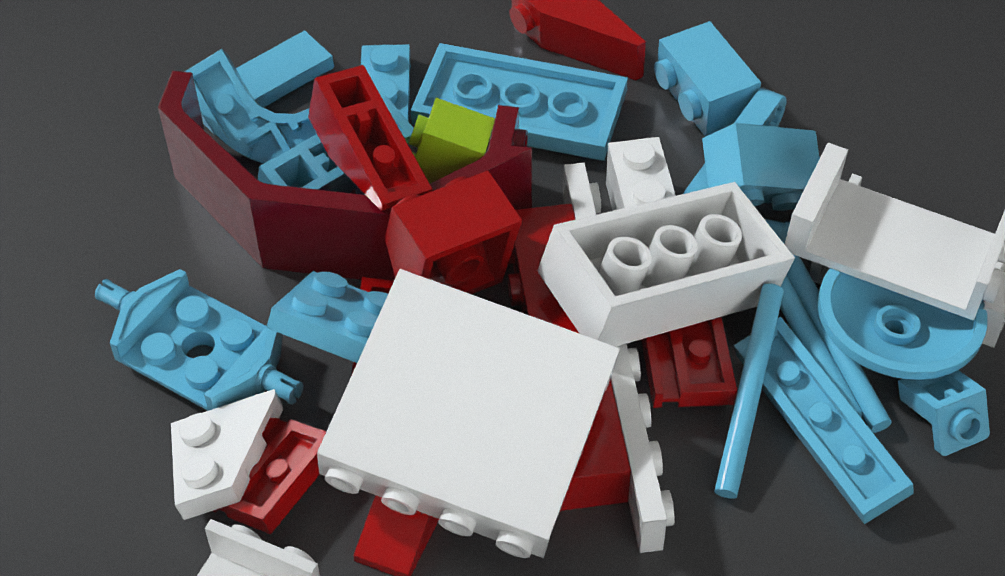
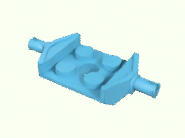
[95,269,303,411]

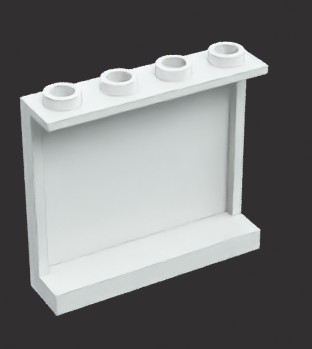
[317,269,620,558]

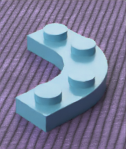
[184,49,317,164]

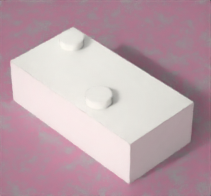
[537,182,795,347]

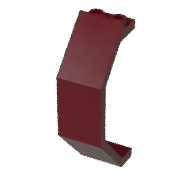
[158,70,532,280]

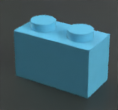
[654,21,761,137]
[702,123,820,211]

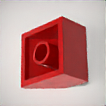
[385,170,522,294]

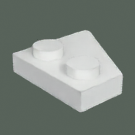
[171,389,283,520]

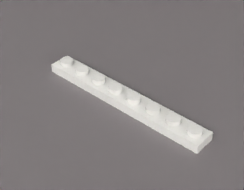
[563,163,675,553]

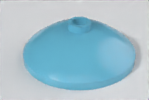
[818,268,988,380]

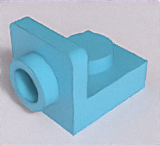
[898,370,990,456]

